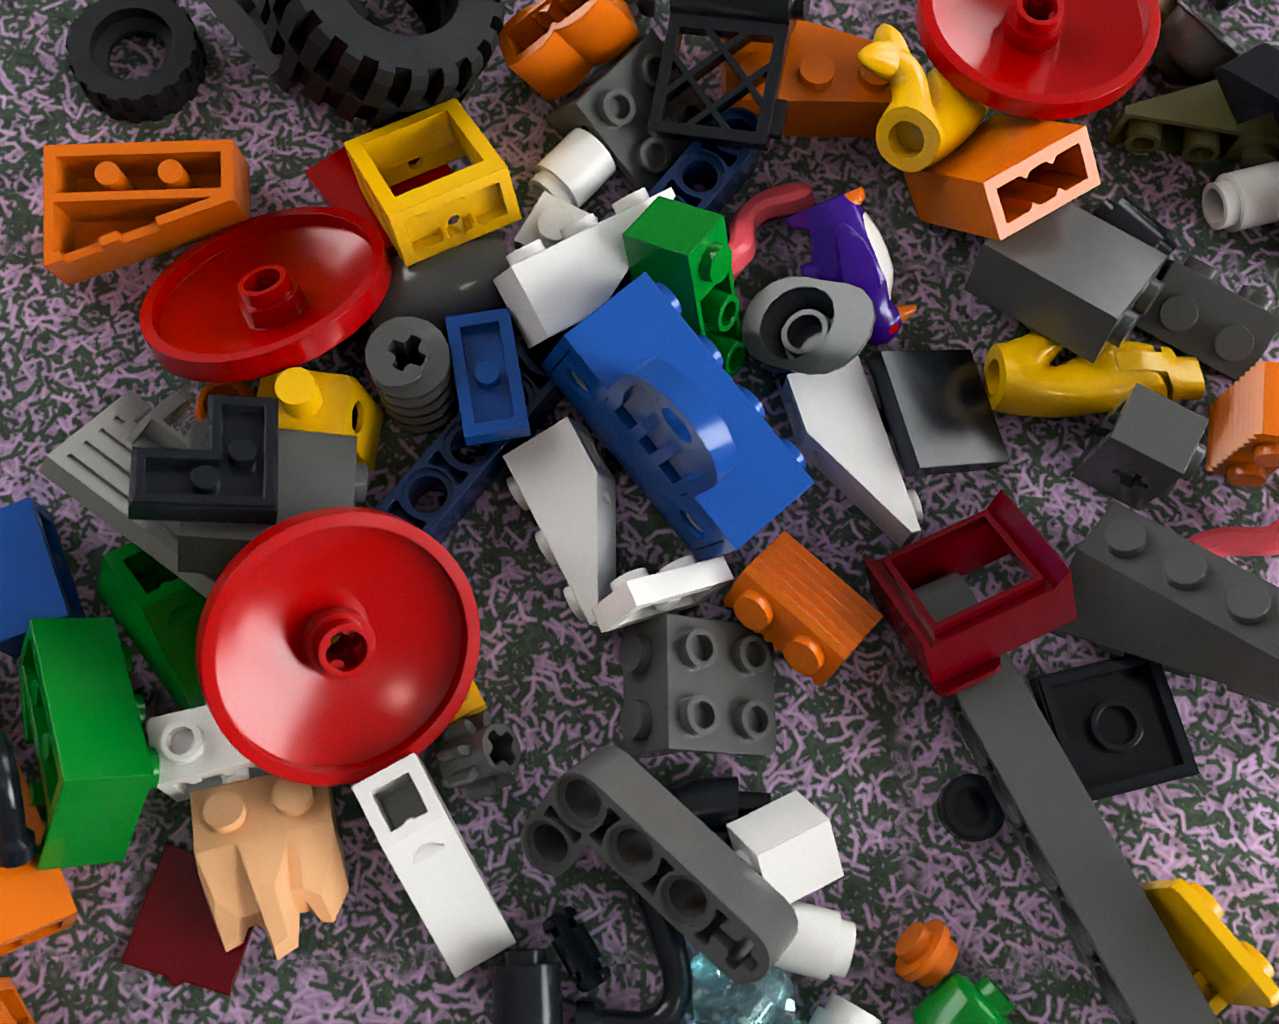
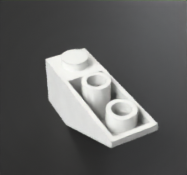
[493,187,676,348]
[780,356,923,548]
[503,417,616,627]
[351,753,517,978]

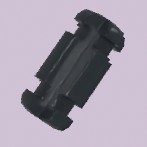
[543,906,611,993]

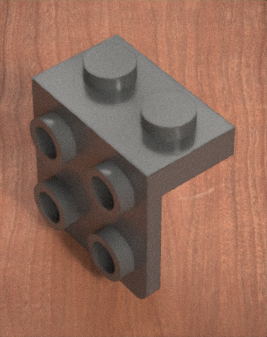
[619,614,776,758]

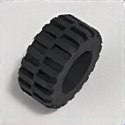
[259,0,505,129]

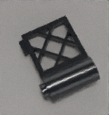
[647,0,811,151]

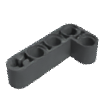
[520,745,798,984]

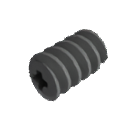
[365,316,459,434]

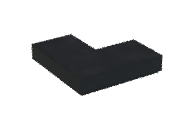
[128,394,278,524]

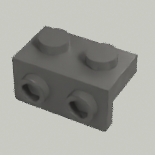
[1135,255,1279,381]

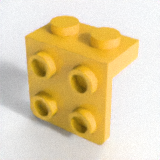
[1140,878,1279,1016]

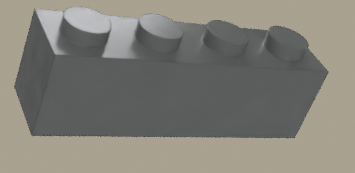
[1049,501,1279,707]

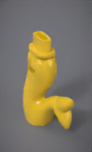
[858,23,990,173]
[983,322,1205,418]

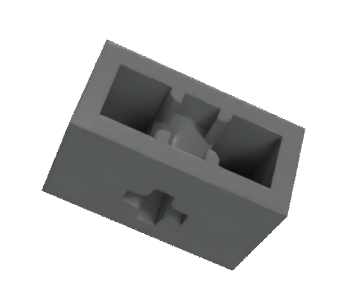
[1072,383,1209,511]

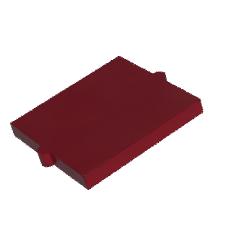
[121,844,255,995]

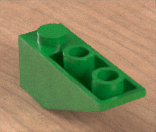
[622,196,746,377]
[97,542,207,711]

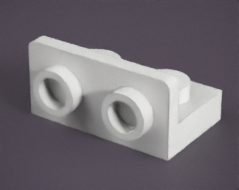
[147,705,270,802]

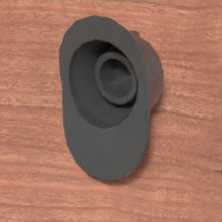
[1151,0,1253,85]
[741,276,876,375]

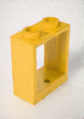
[343,98,522,267]

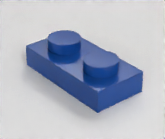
[445,307,531,446]

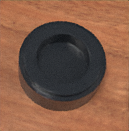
[937,774,1006,842]

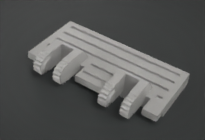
[39,388,220,598]

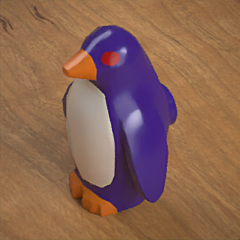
[785,186,917,345]

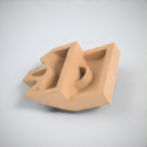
[190,773,349,961]

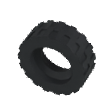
[65,0,208,124]

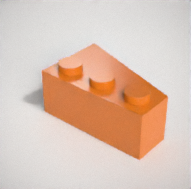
[720,20,892,138]
[43,139,250,286]

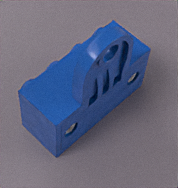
[540,271,815,562]

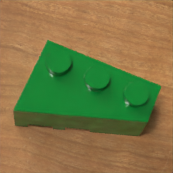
[18,617,160,871]

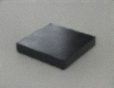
[867,349,1010,477]
[1029,654,1200,801]

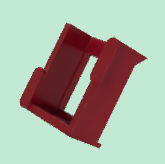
[863,489,1077,697]

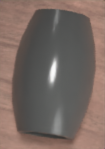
[371,232,510,345]

